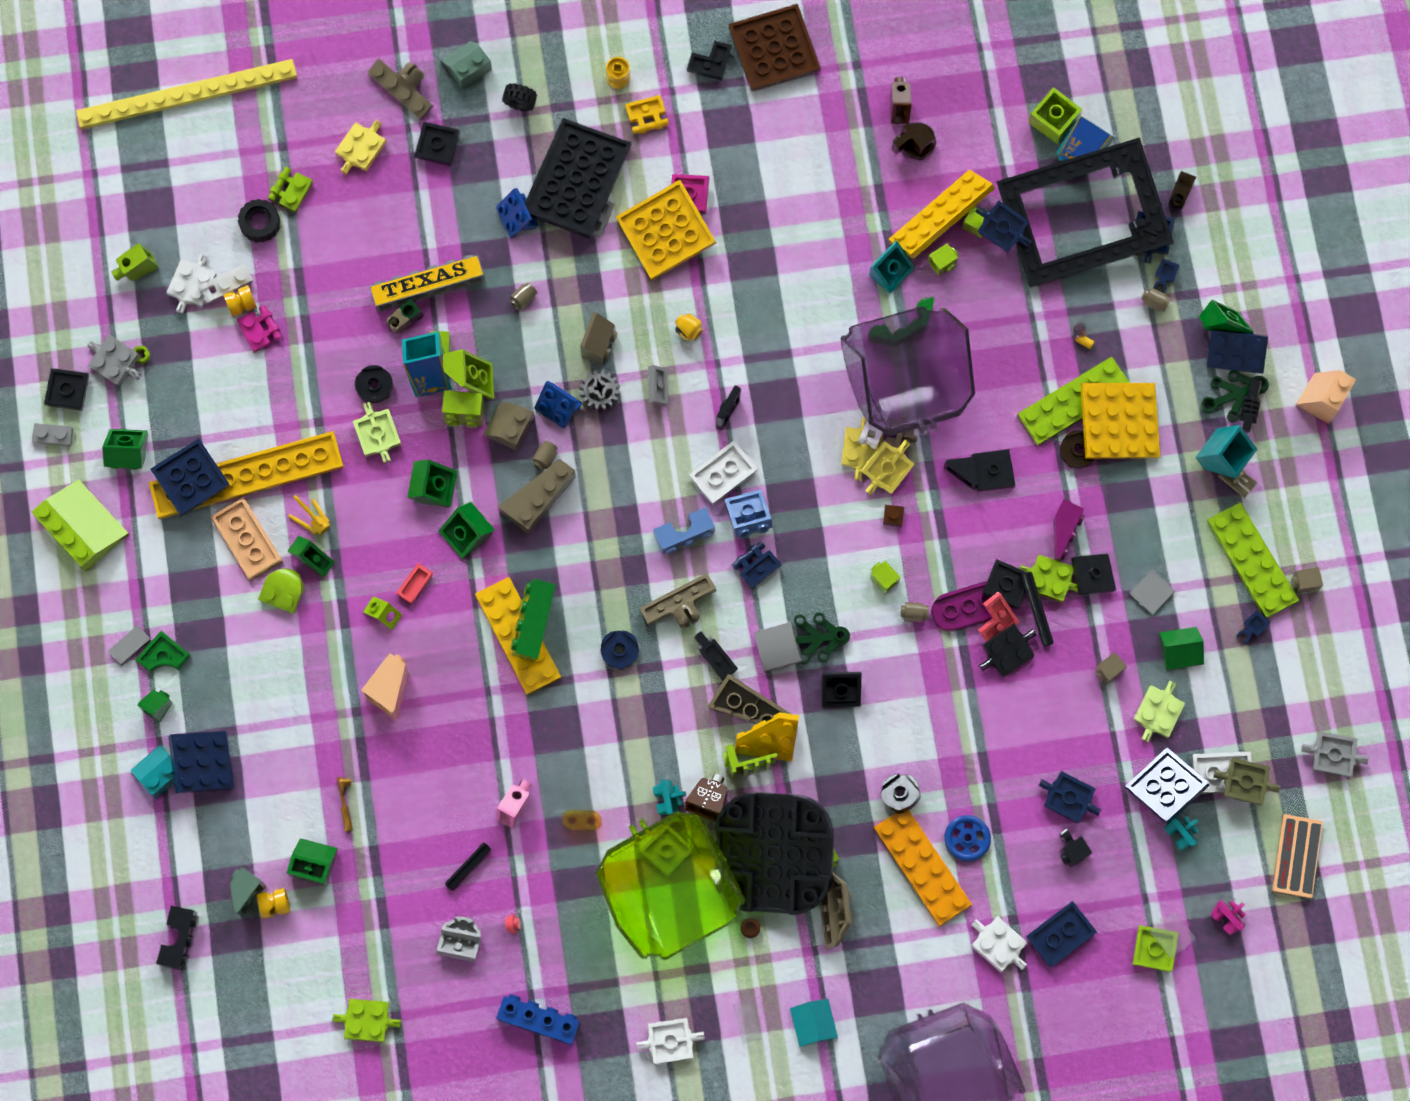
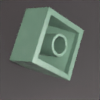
[441,41,492,89]
[230,867,266,918]

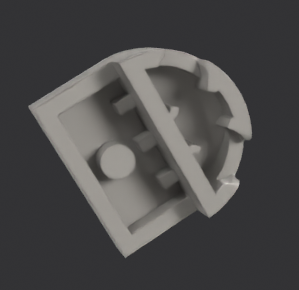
[436,916,481,962]

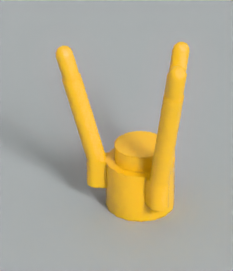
[288,495,331,536]

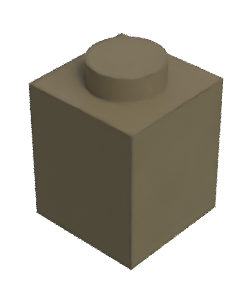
[1291,567,1323,594]
[1094,652,1127,685]

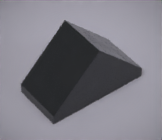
[943,457,978,490]

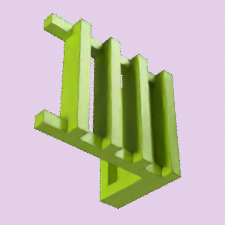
[722,744,777,779]

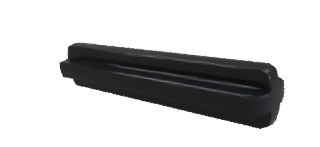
[445,843,491,891]

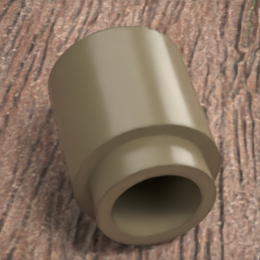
[510,283,537,310]
[1141,287,1171,312]
[532,441,558,470]
[900,602,929,622]

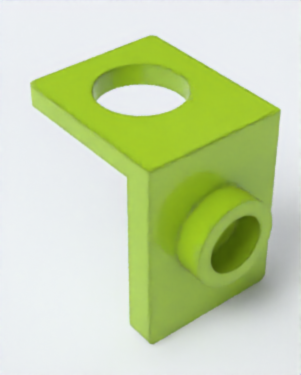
[363,596,402,630]

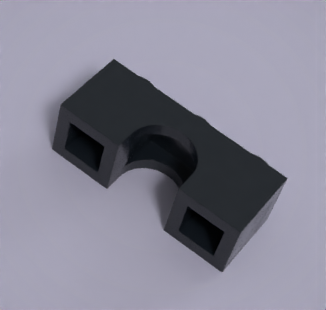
[156,905,199,971]

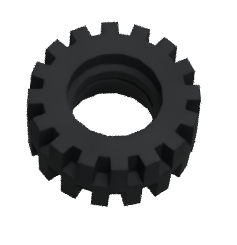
[502,83,537,111]

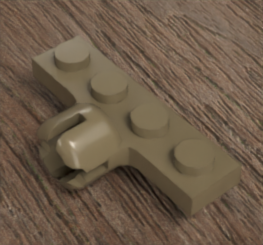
[367,58,434,120]
[639,573,717,628]

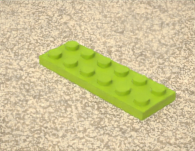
[1017,357,1130,446]
[1207,502,1299,619]

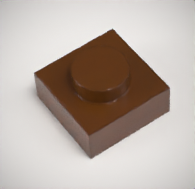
[883,505,904,527]

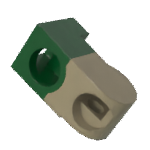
[386,299,424,334]

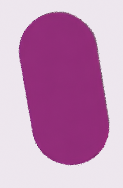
[931,581,992,632]

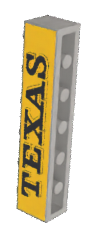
[369,255,485,313]

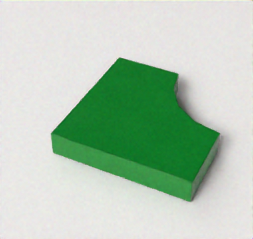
[135,631,191,673]

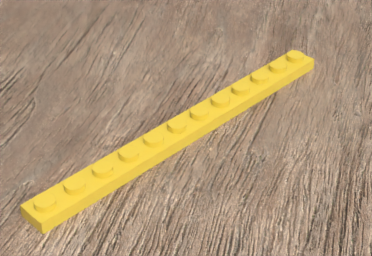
[76,59,297,130]

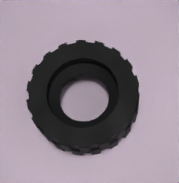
[238,199,281,243]

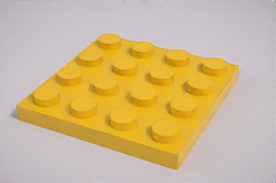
[616,180,717,280]
[1080,383,1160,459]

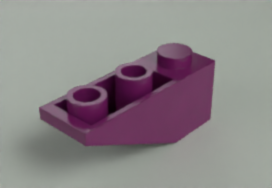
[1053,499,1085,561]

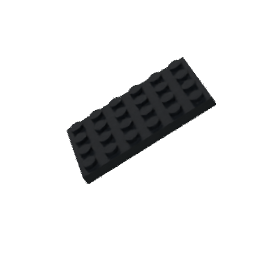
[525,118,632,239]

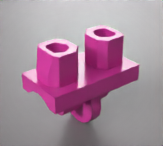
[1211,899,1246,935]

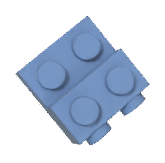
[724,489,772,538]

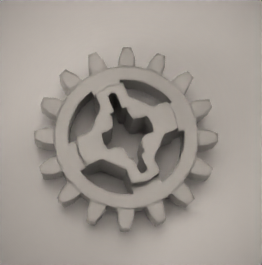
[579,370,620,411]

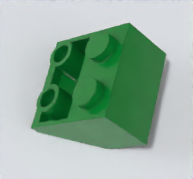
[286,838,338,886]

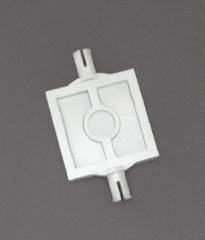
[167,254,216,314]
[971,916,1027,973]
[636,1018,705,1065]

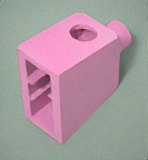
[496,780,532,829]

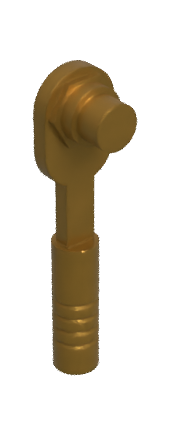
[337,777,353,832]

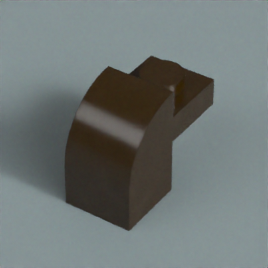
[891,123,936,156]

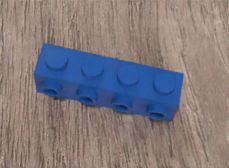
[496,994,580,1046]

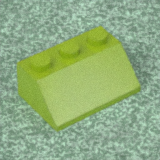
[442,349,494,400]

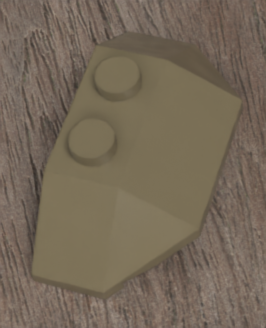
[820,872,854,949]

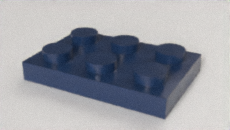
[1207,329,1268,374]
[1026,901,1097,968]

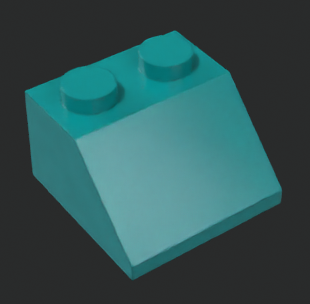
[130,745,174,799]

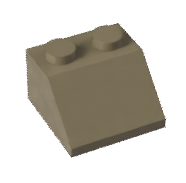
[580,311,618,364]
[483,402,534,451]

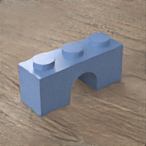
[653,507,715,554]

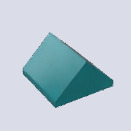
[869,241,915,293]
[790,999,838,1047]

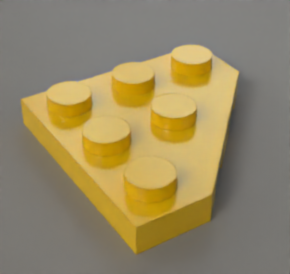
[735,712,799,762]

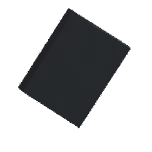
[821,672,862,707]

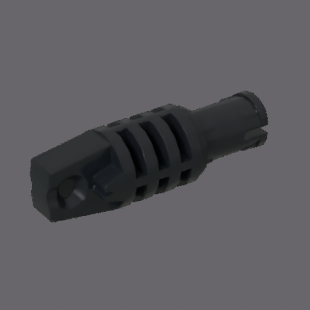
[1239,379,1262,433]

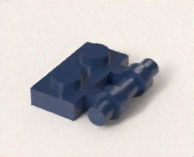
[731,541,782,589]

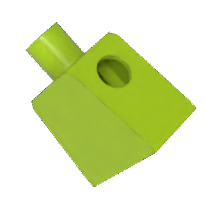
[111,243,159,281]

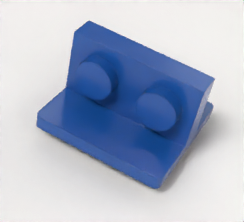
[496,188,539,238]
[534,381,582,429]

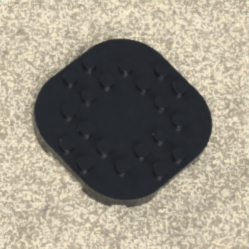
[713,792,834,915]

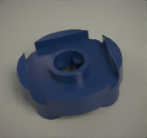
[600,630,639,670]

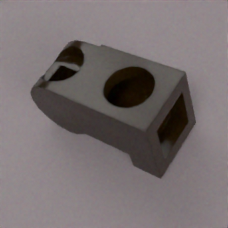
[1168,171,1196,209]

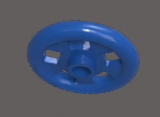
[944,815,991,862]

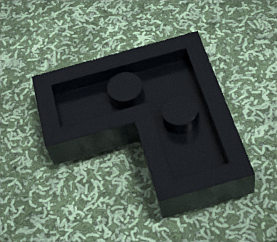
[687,40,732,81]

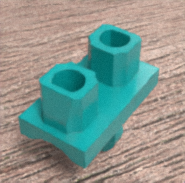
[653,779,687,816]
[1164,816,1199,850]

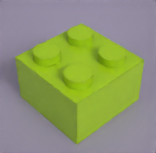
[1028,87,1082,144]
[442,390,485,428]

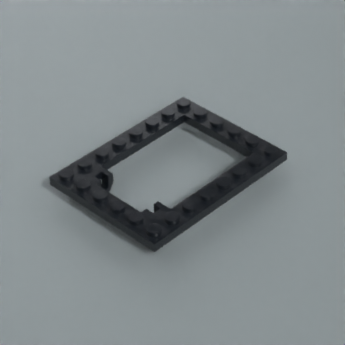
[996,137,1174,288]

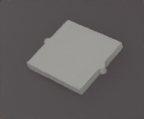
[1129,570,1175,615]

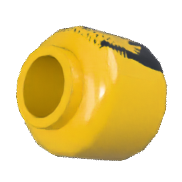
[675,313,703,341]

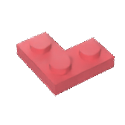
[978,592,1020,642]

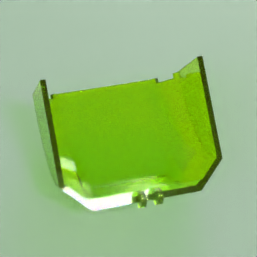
[595,812,746,960]

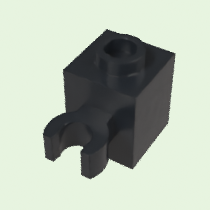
[1059,829,1093,868]

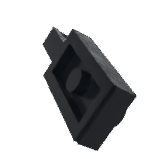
[694,631,738,681]

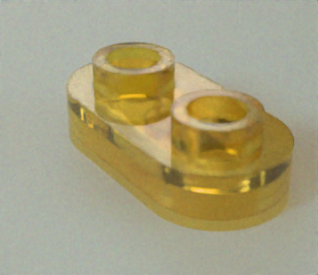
[562,810,602,831]

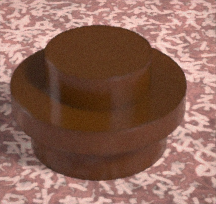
[740,918,760,938]

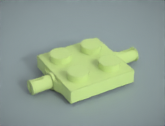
[353,402,401,464]
[1133,681,1185,742]

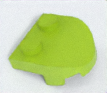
[258,568,305,614]

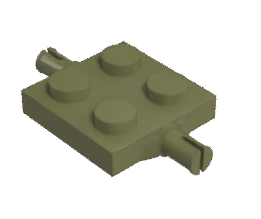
[1213,758,1281,806]

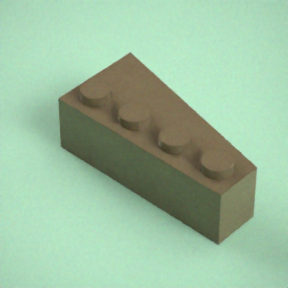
[498,459,576,534]
[707,674,791,724]

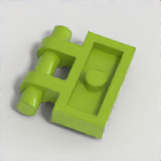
[268,167,314,213]

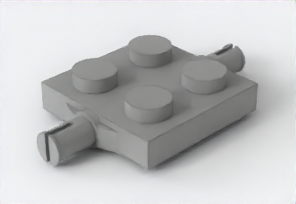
[87,335,142,386]
[1301,731,1369,778]

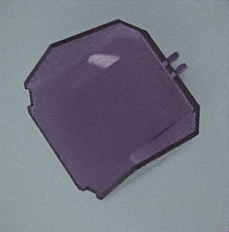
[840,307,975,436]
[878,1002,1026,1101]

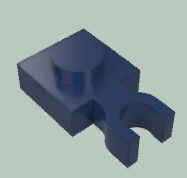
[1153,258,1180,293]
[1236,610,1271,645]

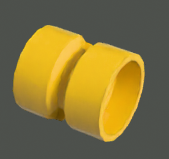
[606,57,630,89]
[223,285,257,317]
[257,888,290,919]

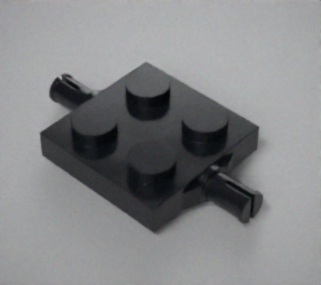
[979,623,1037,677]

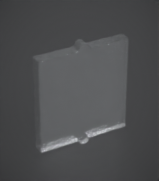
[1149,911,1196,959]

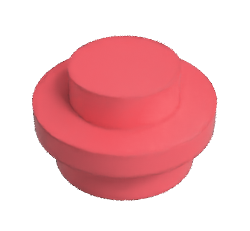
[505,914,521,934]

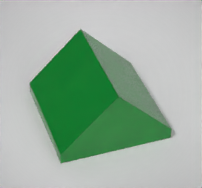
[1158,627,1204,670]

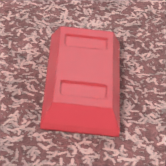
[396,563,434,604]

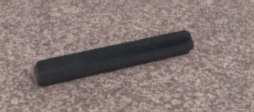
[1021,572,1054,646]

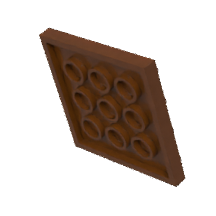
[728,3,821,92]

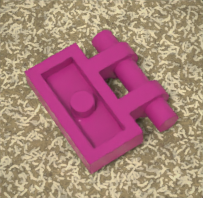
[237,305,282,353]

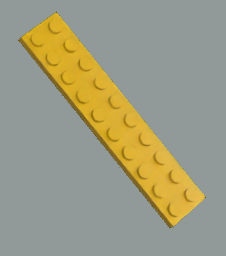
[148,431,344,519]

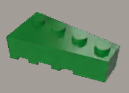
[510,578,556,661]

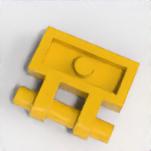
[625,95,669,134]

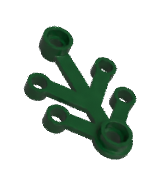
[1200,370,1269,423]
[794,612,850,665]

